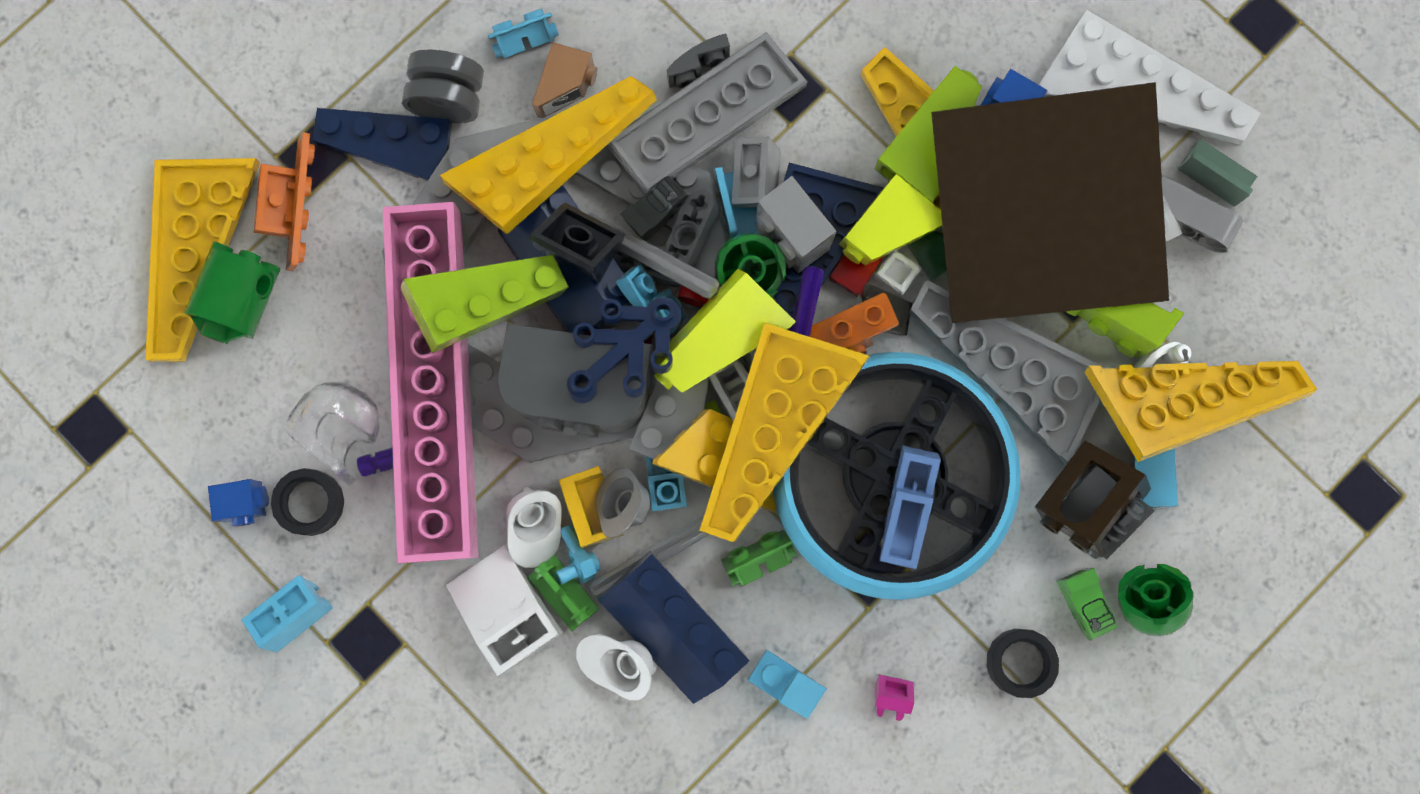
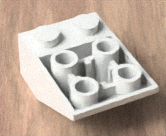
[446,545,563,676]

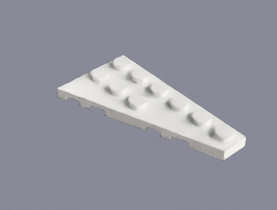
[1039,10,1261,145]

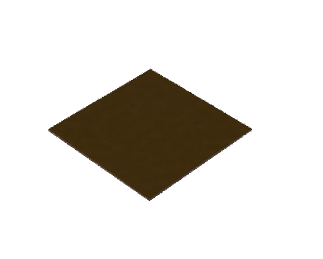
[931,82,1169,323]

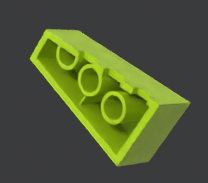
[400,255,568,353]

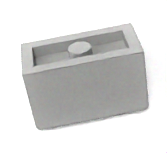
[731,136,781,208]

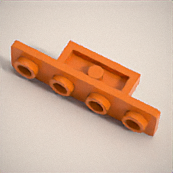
[253,132,315,271]
[810,293,899,354]

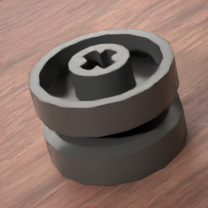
[402,49,484,123]

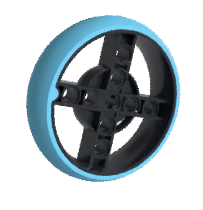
[773,352,1020,600]

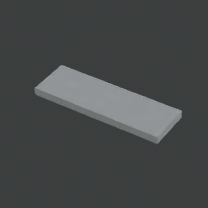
[606,32,808,194]

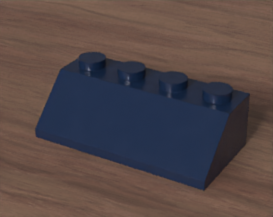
[498,185,633,335]
[597,551,750,704]

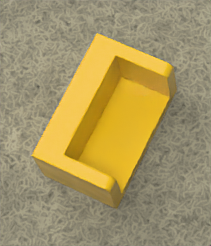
[559,466,624,549]

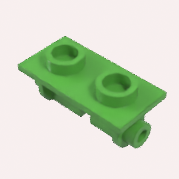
[721,529,797,587]
[528,555,600,632]

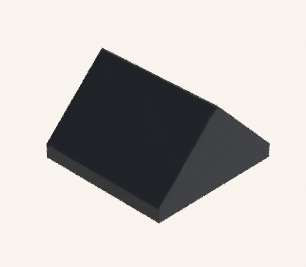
[529,202,625,283]

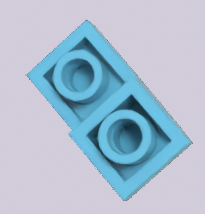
[616,264,686,334]
[645,456,687,511]

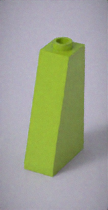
[874,66,982,203]

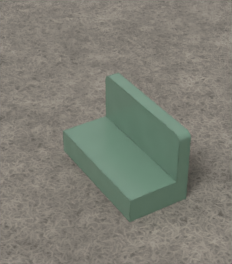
[1178,139,1258,207]

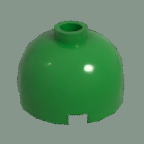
[714,233,786,298]
[1118,564,1194,637]

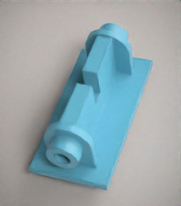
[488,8,559,59]

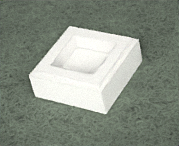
[873,250,922,297]

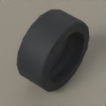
[271,468,344,536]
[986,628,1059,698]

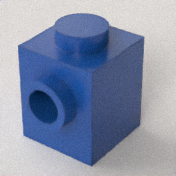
[208,479,269,527]

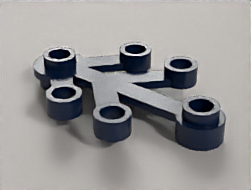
[567,297,681,403]

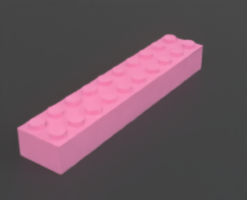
[383,202,479,563]

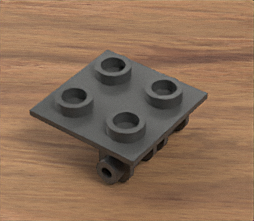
[1061,465,1155,560]

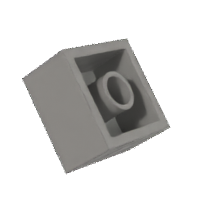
[755,176,836,273]

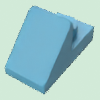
[748,649,827,719]

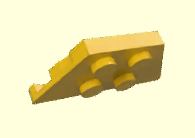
[652,409,777,512]

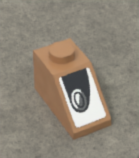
[532,42,598,118]

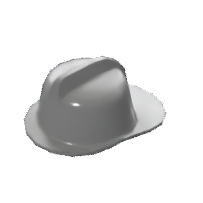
[595,468,650,538]

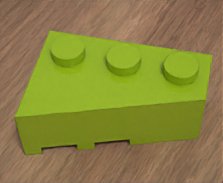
[1066,303,1185,359]

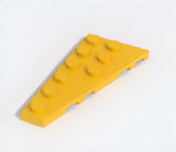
[439,76,657,234]

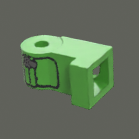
[1056,568,1117,641]

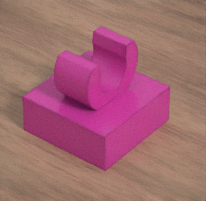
[875,674,914,721]

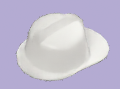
[506,487,562,568]
[576,634,657,700]

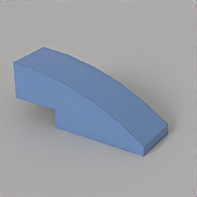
[880,446,941,569]

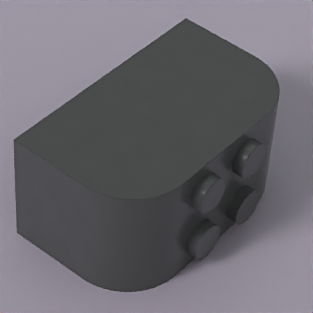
[498,323,653,438]

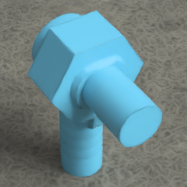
[554,525,600,585]

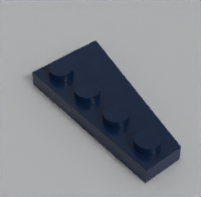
[313,108,452,181]

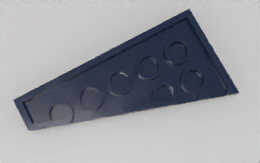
[741,162,883,361]

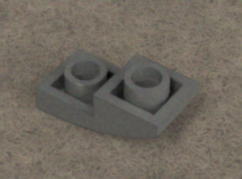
[667,33,730,88]

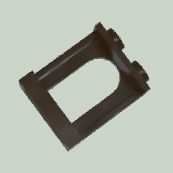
[1035,440,1151,556]

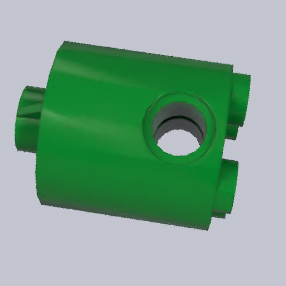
[184,242,281,344]

